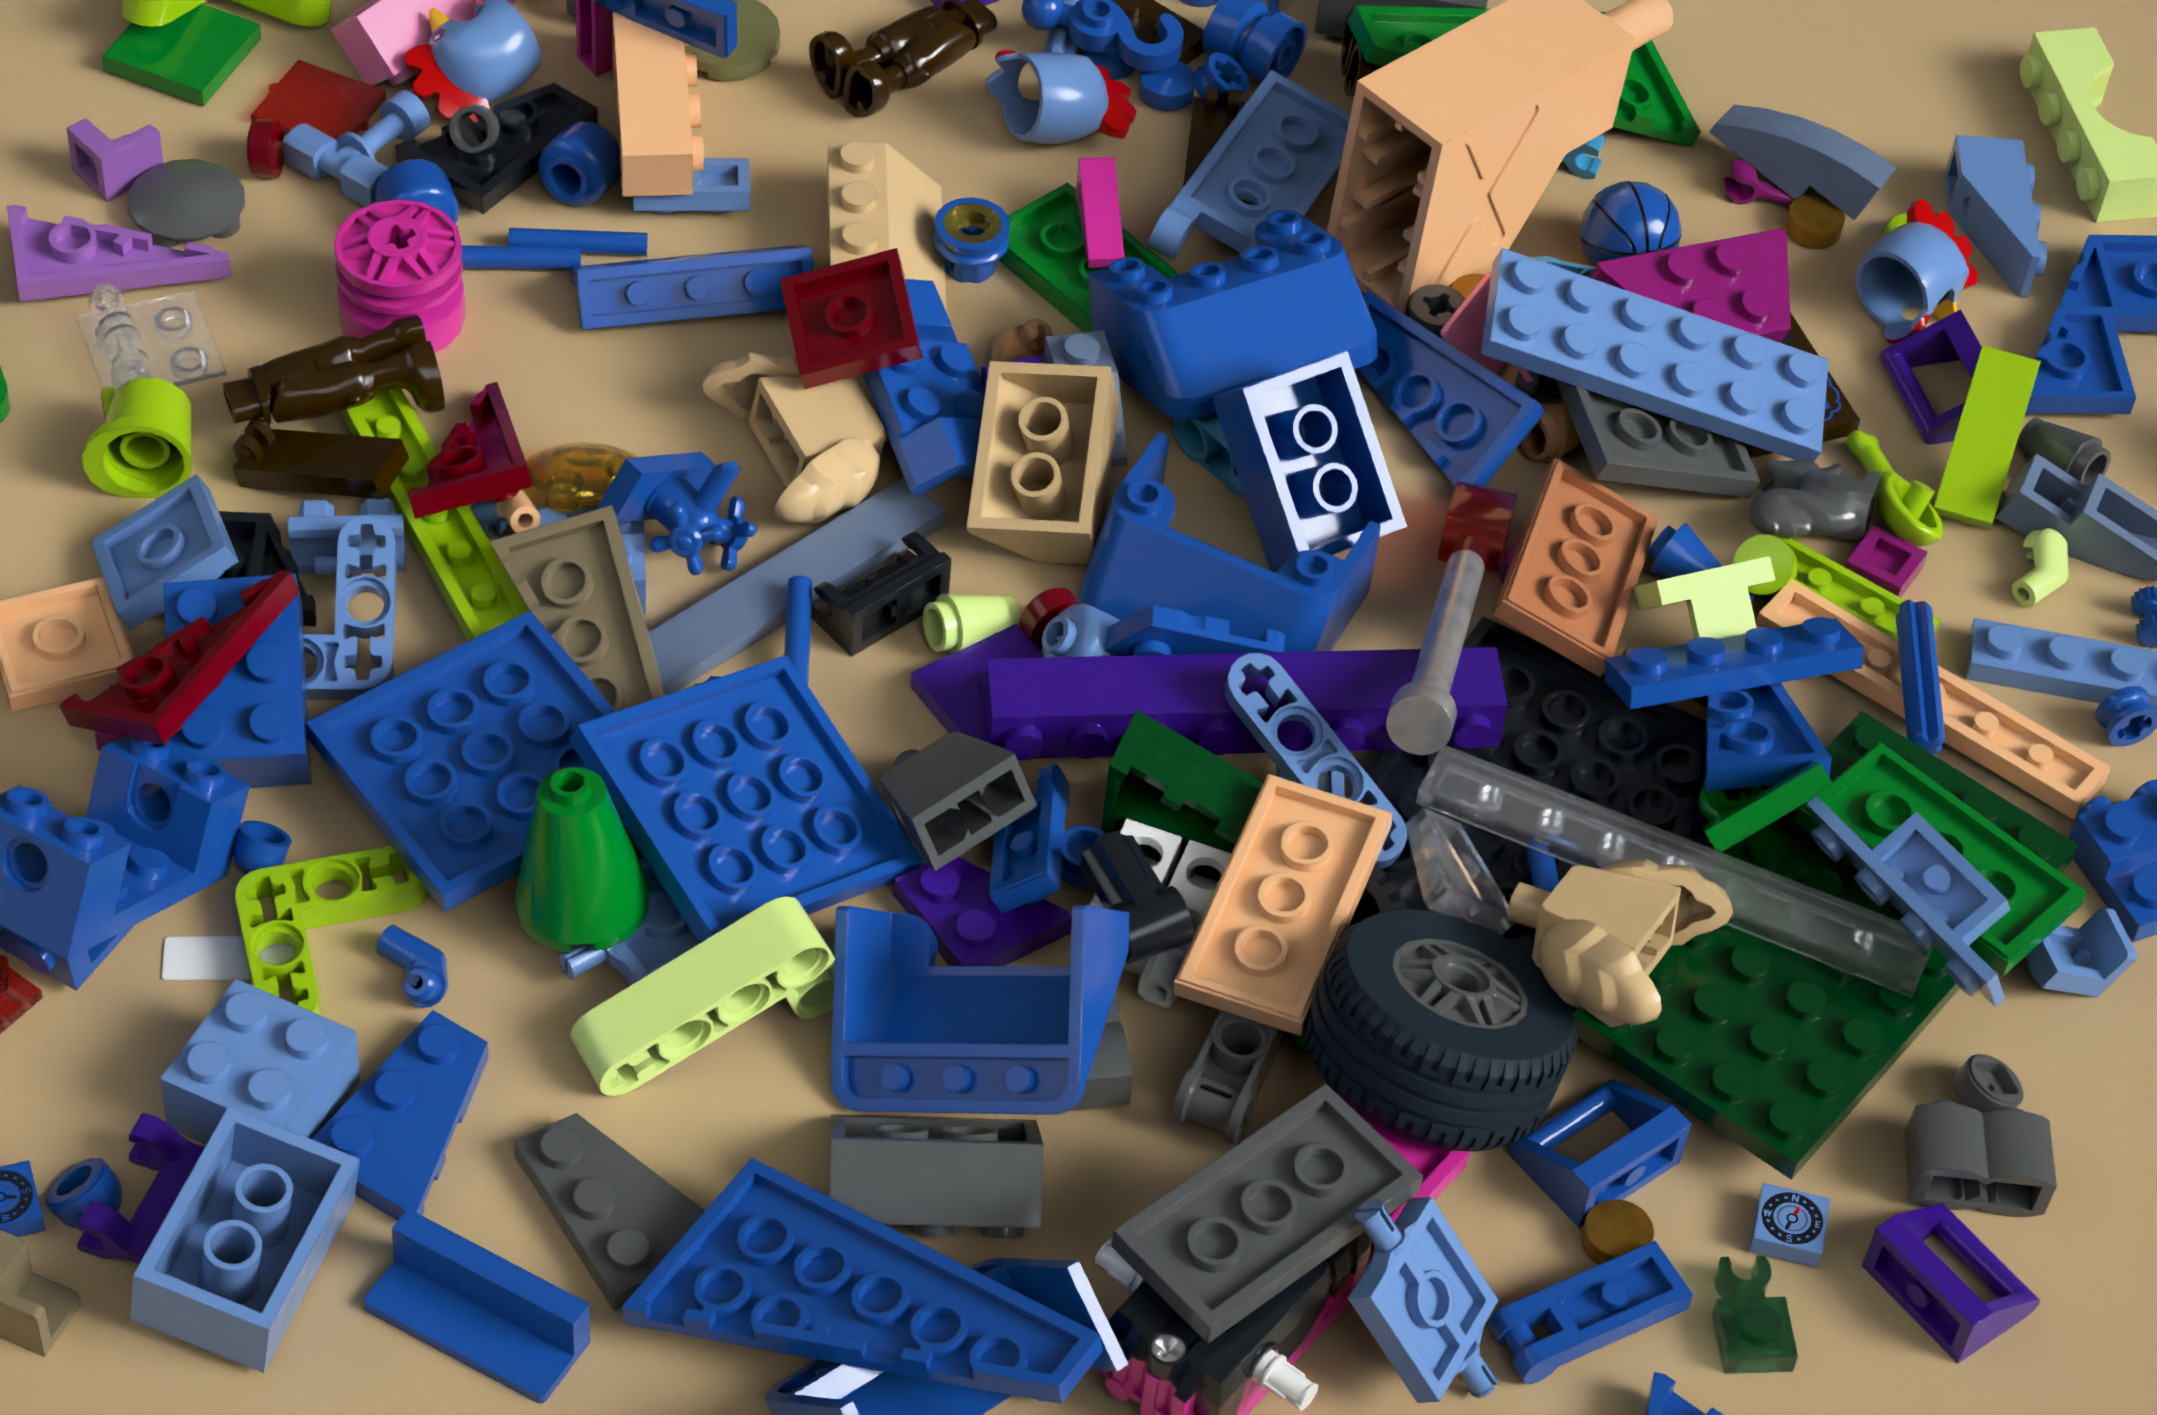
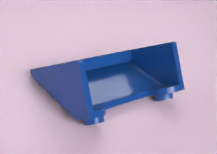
[831,905,1130,1115]

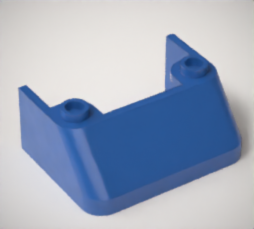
[1078,432,1381,652]
[764,1258,1128,1415]

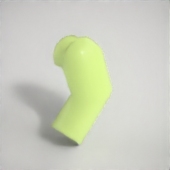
[2012,528,2069,608]

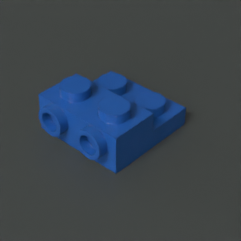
[2068,779,2157,942]

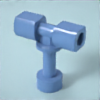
[282,90,430,207]

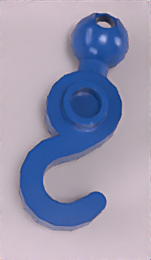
[1021,0,1184,72]

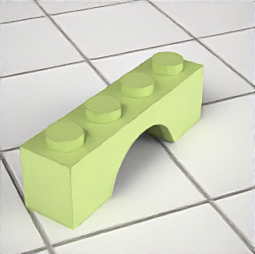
[2020,27,2157,223]

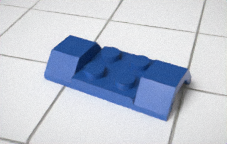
[863,279,986,495]

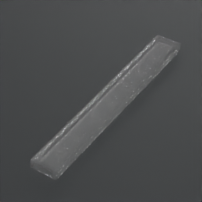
[1416,745,1934,998]

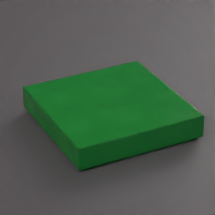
[102,4,261,106]
[1701,761,1832,852]

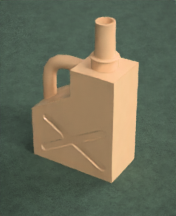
[1327,0,1673,317]

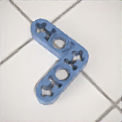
[304,515,397,700]

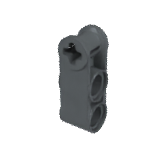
[1171,1010,1288,1145]

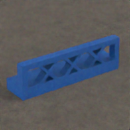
[570,244,814,329]

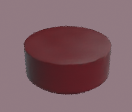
[247,119,285,178]
[1020,588,1081,649]

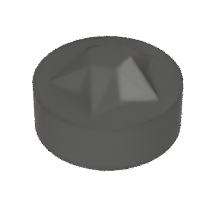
[1953,1054,2023,1113]

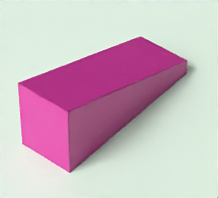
[576,0,612,77]
[1075,157,1125,268]

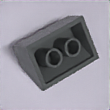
[828,1114,1044,1239]

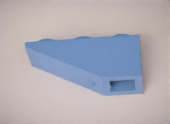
[1944,135,2047,298]

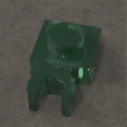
[1712,1256,1798,1374]

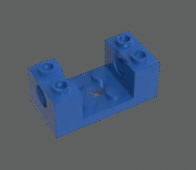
[0,737,250,961]

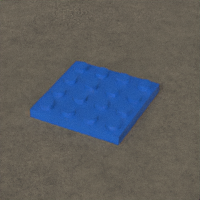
[305,611,616,912]
[569,655,924,944]

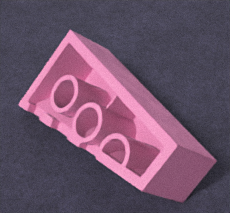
[330,0,518,88]

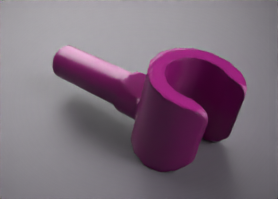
[1724,159,1795,207]

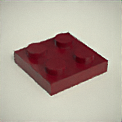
[780,248,923,389]

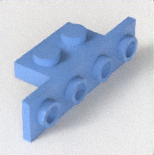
[1807,797,2010,1007]

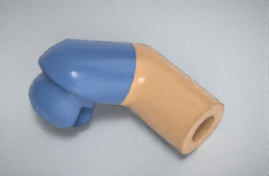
[470,490,541,537]

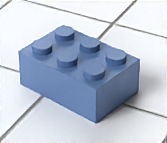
[130,1106,360,1373]

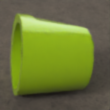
[82,377,192,498]

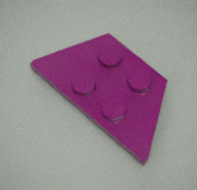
[1589,228,1791,342]

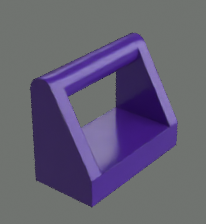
[1879,309,1982,445]
[1862,1203,2040,1364]

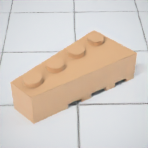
[612,11,704,197]

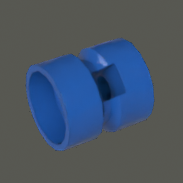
[1202,0,1307,83]

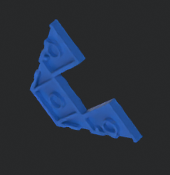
[2026,235,2157,414]

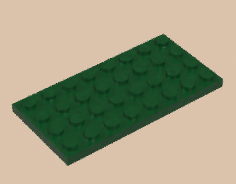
[1573,711,2079,1180]

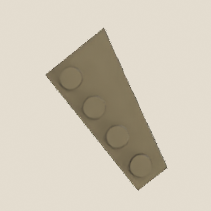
[490,505,666,712]

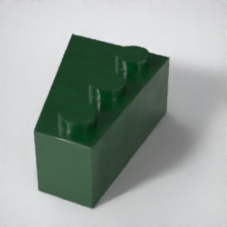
[1101,709,1263,882]

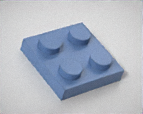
[91,474,239,630]

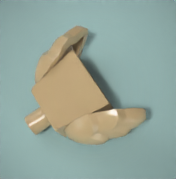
[702,353,889,526]
[1508,858,1733,1028]

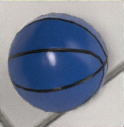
[1580,181,1681,267]

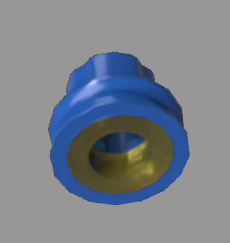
[933,197,1011,283]

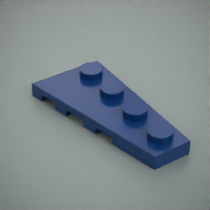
[1358,291,1545,505]

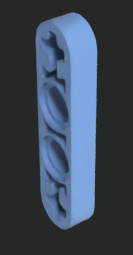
[1224,653,1407,869]

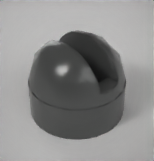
[449,105,500,153]

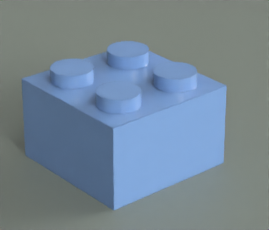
[160,979,360,1145]

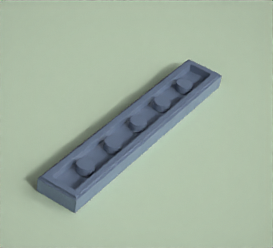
[649,477,946,695]

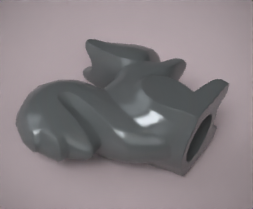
[1749,460,1880,542]

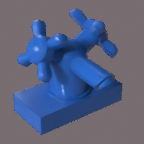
[597,452,757,575]

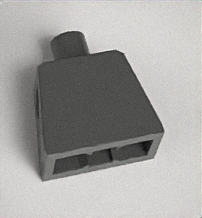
[880,732,1037,871]

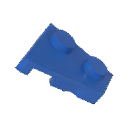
[1107,604,1285,656]

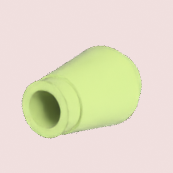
[923,594,1021,655]

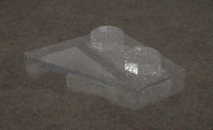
[1405,807,1516,935]

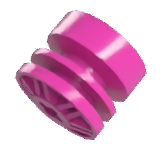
[334,199,465,353]

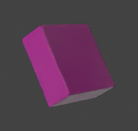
[1845,525,1928,598]

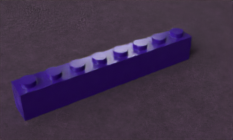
[984,647,1507,760]

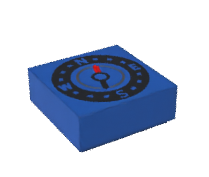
[0,1160,46,1237]

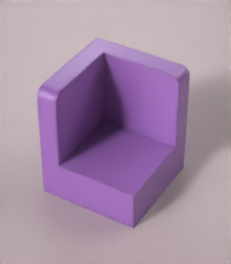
[67,118,163,202]

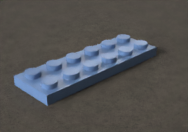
[1481,248,1829,461]

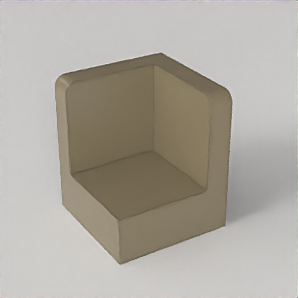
[0,1230,81,1357]

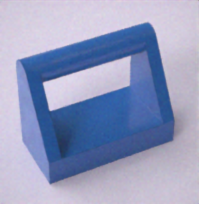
[1509,1079,1692,1228]

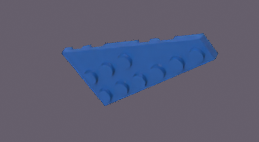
[621,1158,1103,1404]

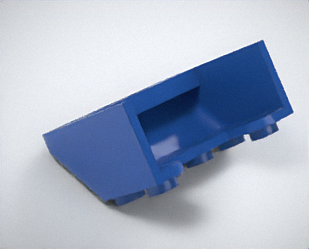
[1087,210,1378,420]

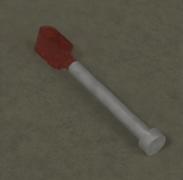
[1386,481,1517,755]

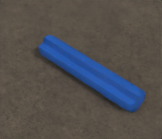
[1896,599,1945,755]

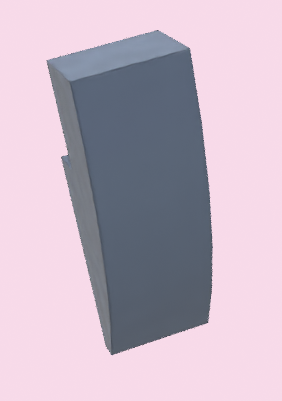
[1709,104,1897,220]
[1995,453,2157,581]

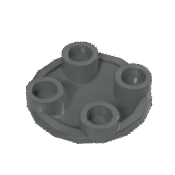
[128,159,245,248]

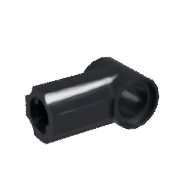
[1080,830,1193,964]

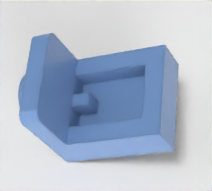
[2026,907,2137,997]

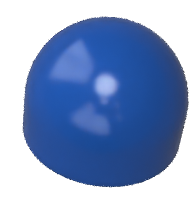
[46,1158,122,1228]

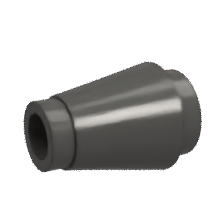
[2018,417,2111,486]

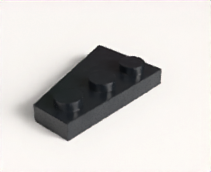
[395,83,598,214]

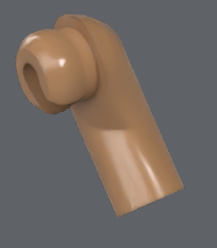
[991,319,1053,362]

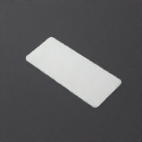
[162,936,295,980]

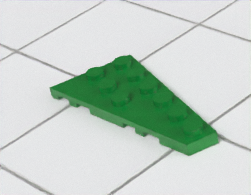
[1347,5,1701,147]

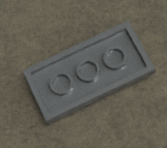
[1111,1084,1423,1343]

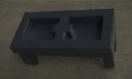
[811,532,952,657]

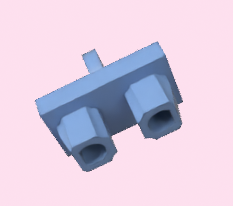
[288,498,406,579]

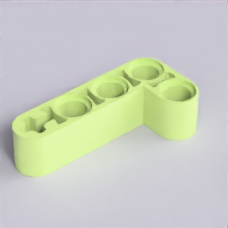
[570,896,835,1096]

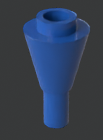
[1647,523,1755,603]

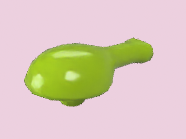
[1846,430,1944,547]

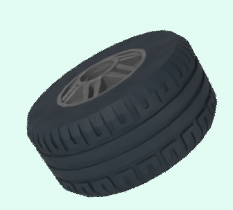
[1304,909,1578,1152]

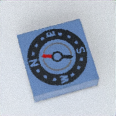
[1749,1183,1831,1268]

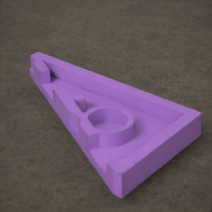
[7,205,231,302]

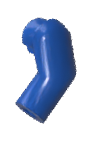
[376,925,449,1008]

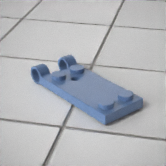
[1147,70,1350,260]

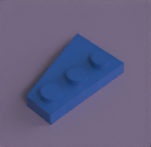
[1705,683,1832,791]
[312,1010,488,1221]

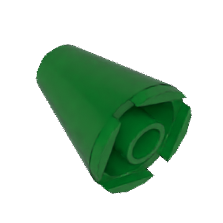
[515,767,650,953]

